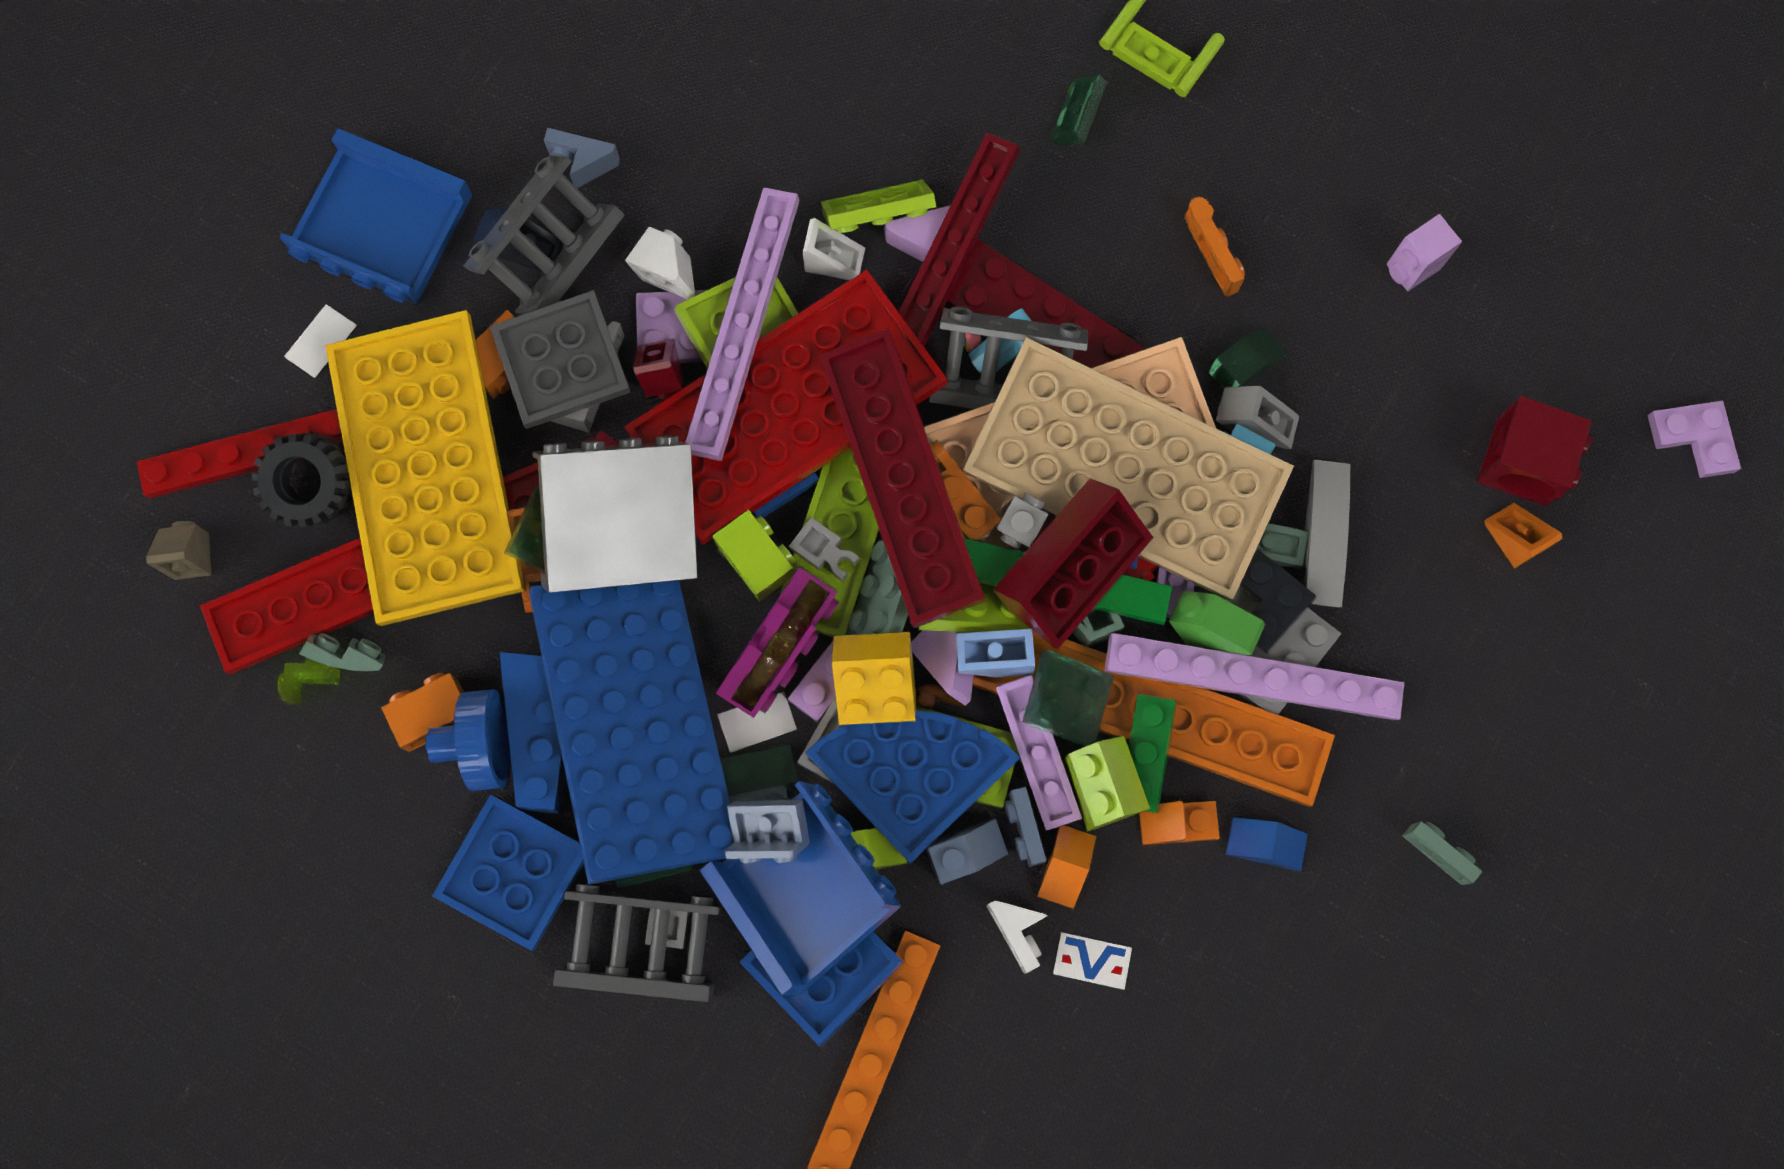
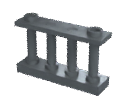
[464,155,624,316]
[929,306,1088,409]
[553,884,723,1002]

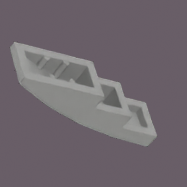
[1303,460,1350,608]

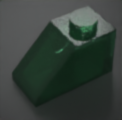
[1209,328,1287,389]

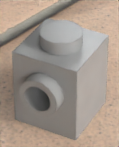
[997,492,1048,549]

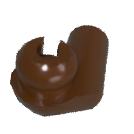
[916,682,964,709]

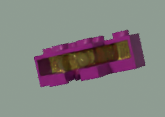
[716,565,840,718]

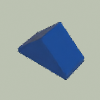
[1225,817,1308,872]

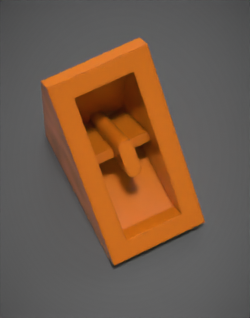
[1484,503,1563,569]
[1037,825,1096,909]

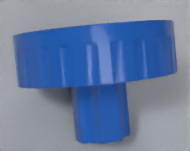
[426,689,511,791]

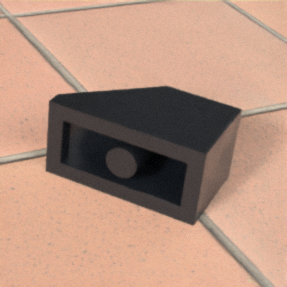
[473,206,563,272]

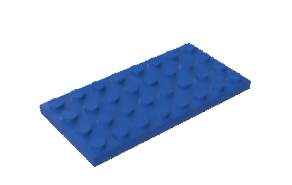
[529,580,734,885]

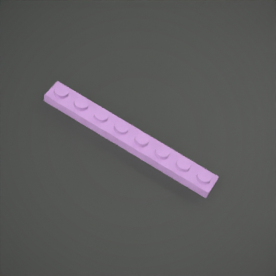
[685,188,800,461]
[1104,633,1404,720]

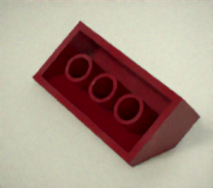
[993,478,1154,650]

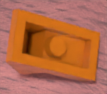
[1139,801,1220,845]

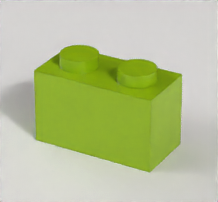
[713,510,796,602]

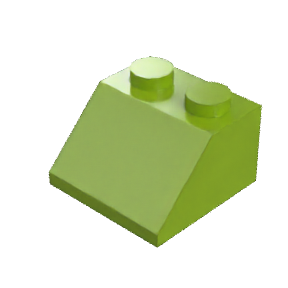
[1063,736,1150,832]

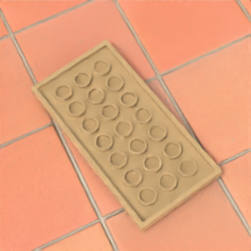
[962,337,1294,601]

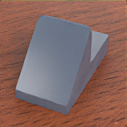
[544,128,620,188]

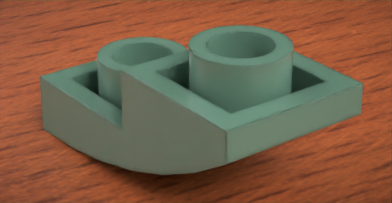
[299,632,386,671]

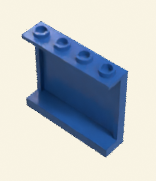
[279,128,473,304]
[700,781,901,996]

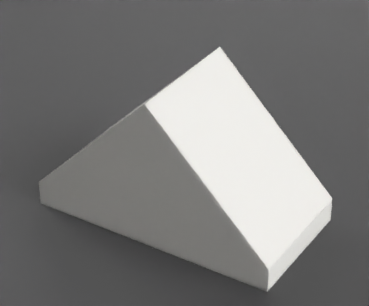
[803,218,865,280]

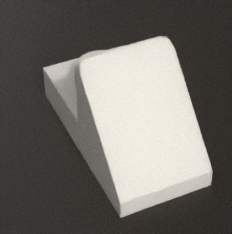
[987,900,1047,974]

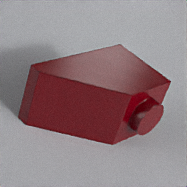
[633,338,684,399]

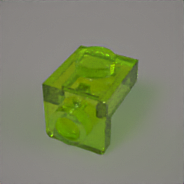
[278,658,340,705]

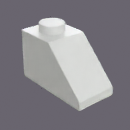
[625,227,695,300]

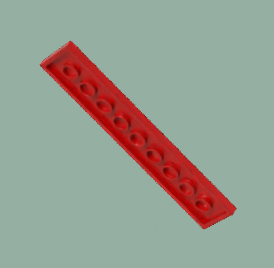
[200,462,541,675]

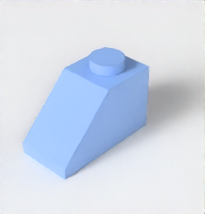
[956,629,1035,678]

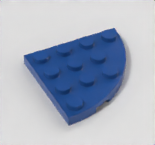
[805,711,1021,864]

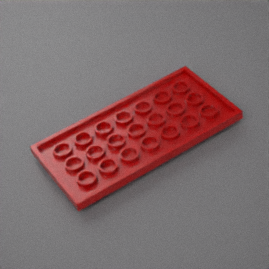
[624,270,948,545]

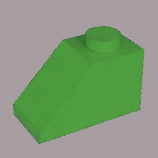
[1169,591,1265,655]

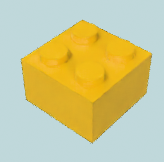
[832,632,916,725]

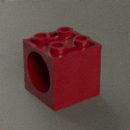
[1476,396,1592,507]

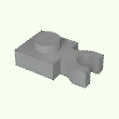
[789,517,859,583]

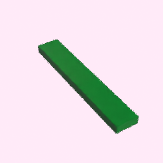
[964,538,1173,625]

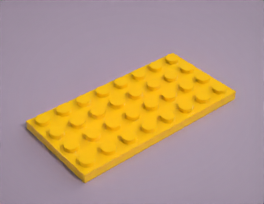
[325,310,525,626]

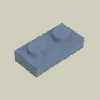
[1004,787,1046,867]

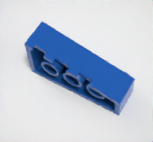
[500,652,567,814]

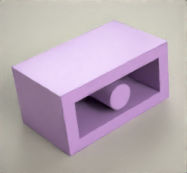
[1386,214,1462,292]

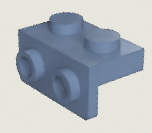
[724,800,810,863]

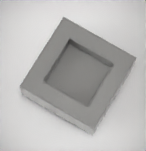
[645,908,690,949]

